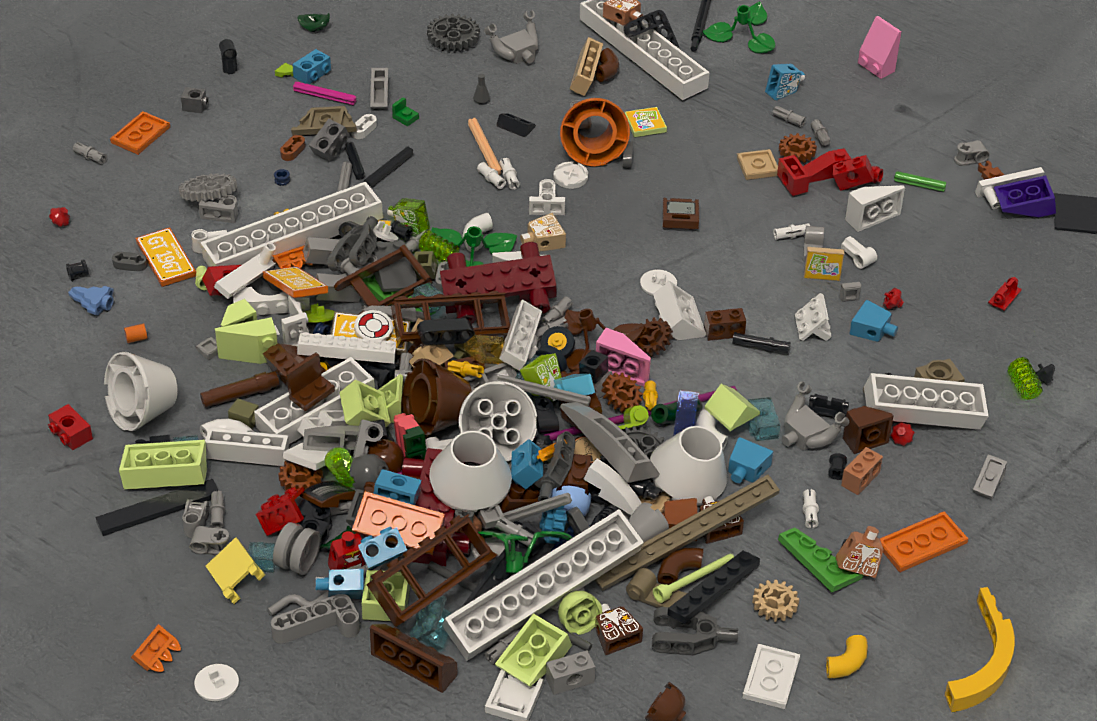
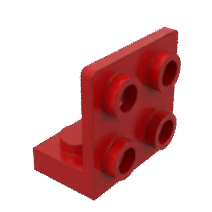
[256,487,305,536]

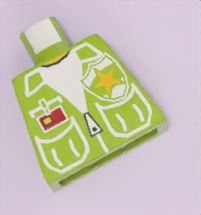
[520,353,562,402]

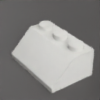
[653,281,706,340]

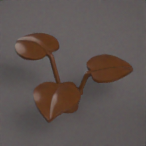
[564,308,645,371]

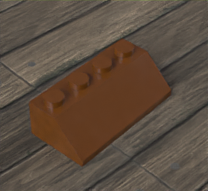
[370,624,457,693]

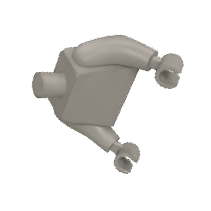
[484,10,538,64]
[782,381,849,450]

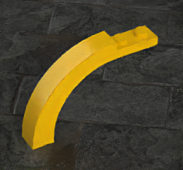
[945,587,1015,712]

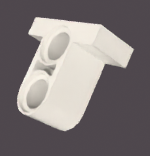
[529,179,565,215]

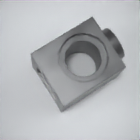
[181,87,209,113]

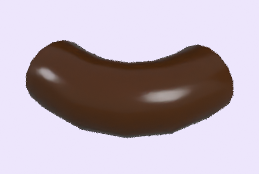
[595,48,619,82]
[657,548,703,585]

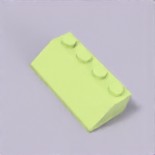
[119,440,207,489]

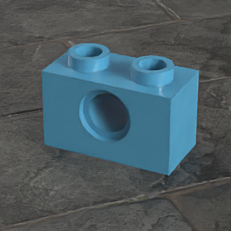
[511,439,543,489]
[373,469,422,505]

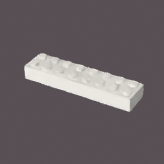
[499,300,542,371]
[297,332,396,364]

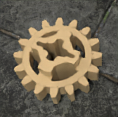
[752,580,799,622]

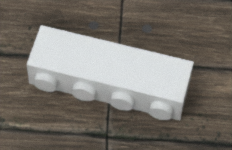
[205,428,289,466]

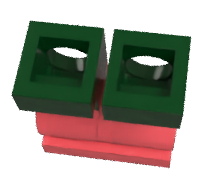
[393,413,427,460]

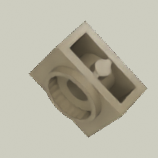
[914,359,965,382]

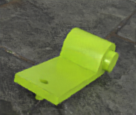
[618,405,649,429]

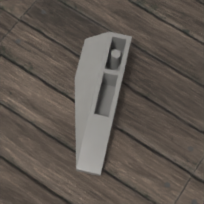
[560,402,660,483]

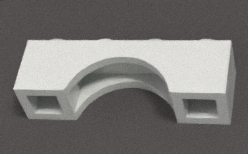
[233,287,310,315]

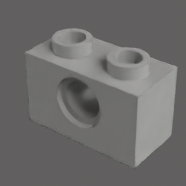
[546,650,595,695]

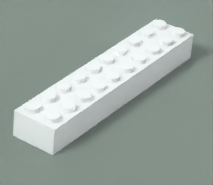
[580,0,709,100]
[200,182,383,267]
[443,509,644,661]

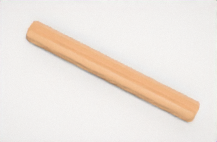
[468,118,502,175]

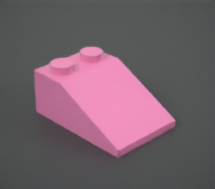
[858,16,901,79]
[596,328,651,386]

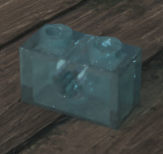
[748,397,780,441]

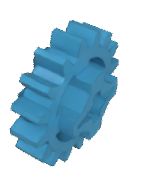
[539,505,567,544]

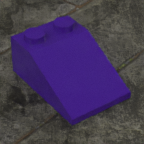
[994,175,1056,217]

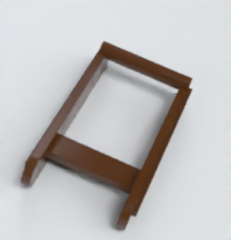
[334,245,433,314]

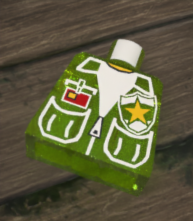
[387,198,430,237]

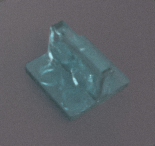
[410,596,452,652]

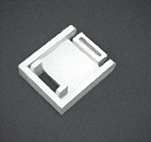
[485,669,544,721]

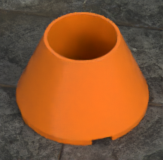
[560,98,630,166]

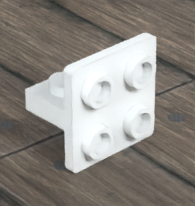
[795,293,832,341]

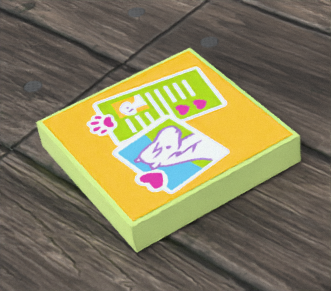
[624,107,667,137]

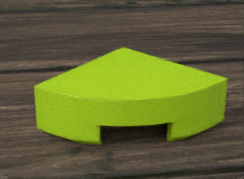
[275,63,293,77]

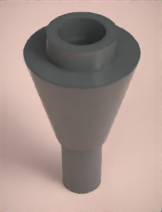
[473,74,490,103]

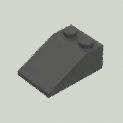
[372,241,417,292]

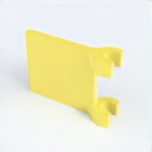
[206,538,265,604]

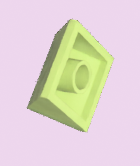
[378,374,403,423]
[704,384,760,431]

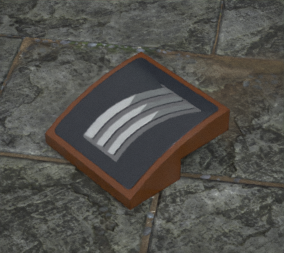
[299,481,356,507]

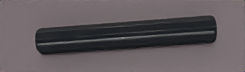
[364,146,413,188]

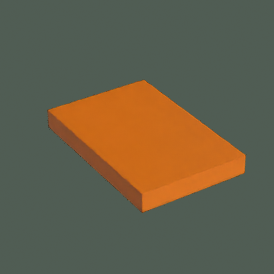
[110,111,170,155]

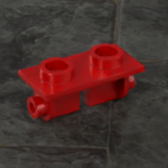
[988,277,1022,311]

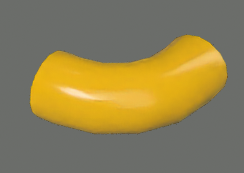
[826,635,868,678]

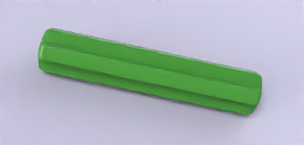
[894,171,946,192]

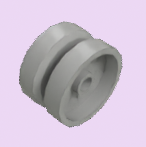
[273,522,321,575]

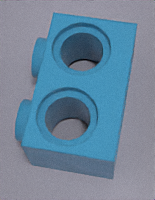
[292,49,331,84]
[358,527,407,570]

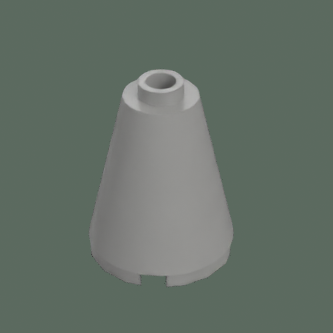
[628,502,669,542]

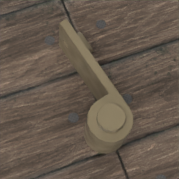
[626,568,687,607]

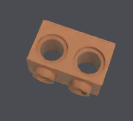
[841,447,883,495]

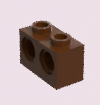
[704,308,746,341]

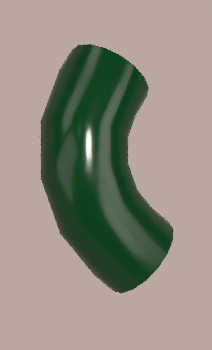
[651,392,703,424]

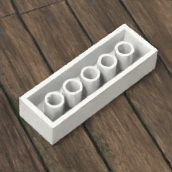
[254,357,375,444]
[864,373,989,430]

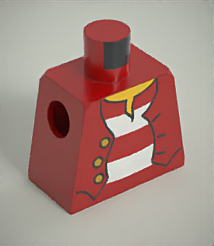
[328,531,369,570]

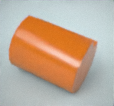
[124,323,147,343]

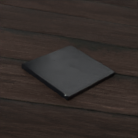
[1054,193,1097,234]

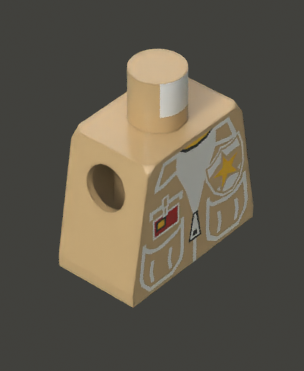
[520,213,566,251]

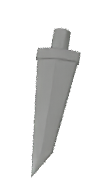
[362,305,424,322]

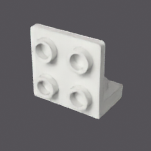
[281,295,309,346]

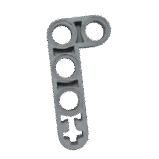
[271,594,360,644]

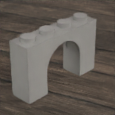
[303,237,361,303]

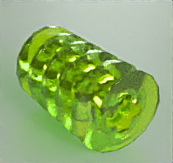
[419,230,459,262]
[1007,357,1043,400]
[324,447,355,488]

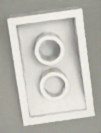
[845,185,905,232]

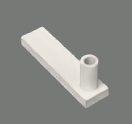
[975,167,1044,209]
[214,242,276,299]

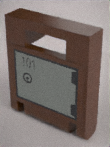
[663,198,699,229]

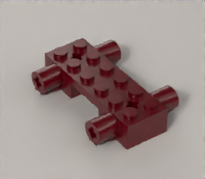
[440,242,557,324]
[386,448,471,566]

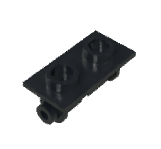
[808,393,849,417]

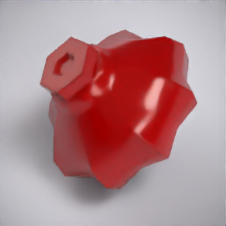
[49,207,70,227]
[883,288,904,309]
[890,422,915,446]

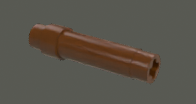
[200,371,280,408]

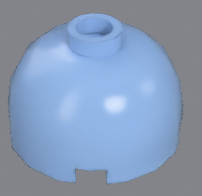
[551,486,591,523]

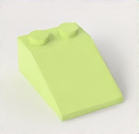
[215,317,278,364]
[495,613,572,687]

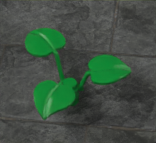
[703,1,775,53]
[431,226,517,267]
[478,531,572,574]

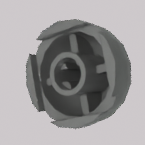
[350,454,389,490]

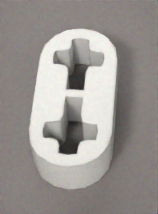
[351,114,377,139]

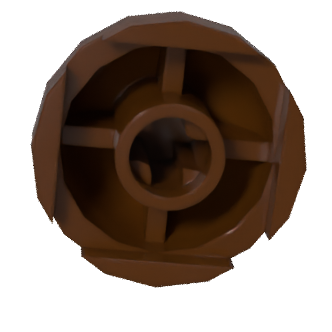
[367,439,404,473]
[644,682,686,721]

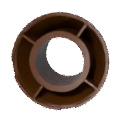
[402,358,472,437]

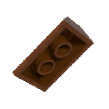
[262,343,326,387]

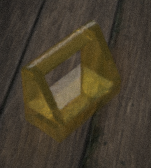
[464,335,505,365]

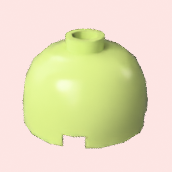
[558,591,602,635]

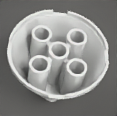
[459,381,537,461]

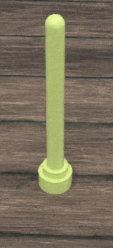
[653,554,734,603]

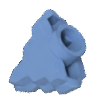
[68,286,114,316]

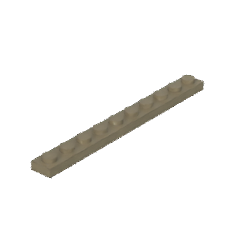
[595,474,780,591]

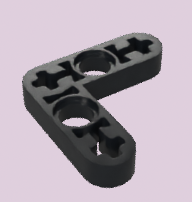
[624,10,679,48]

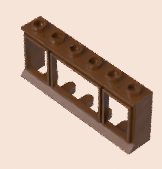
[391,291,510,348]
[366,514,498,627]

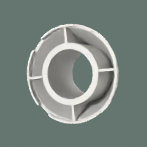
[104,352,177,431]
[650,426,727,506]
[429,431,512,512]

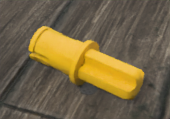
[447,360,484,378]
[643,381,658,411]

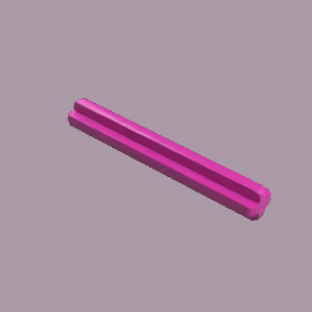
[293,82,357,105]

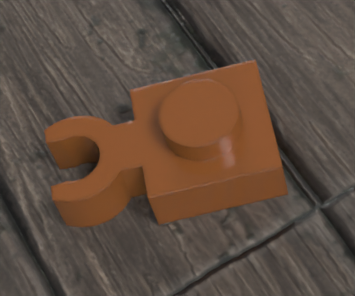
[977,161,1004,180]

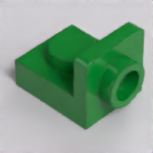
[392,98,419,127]

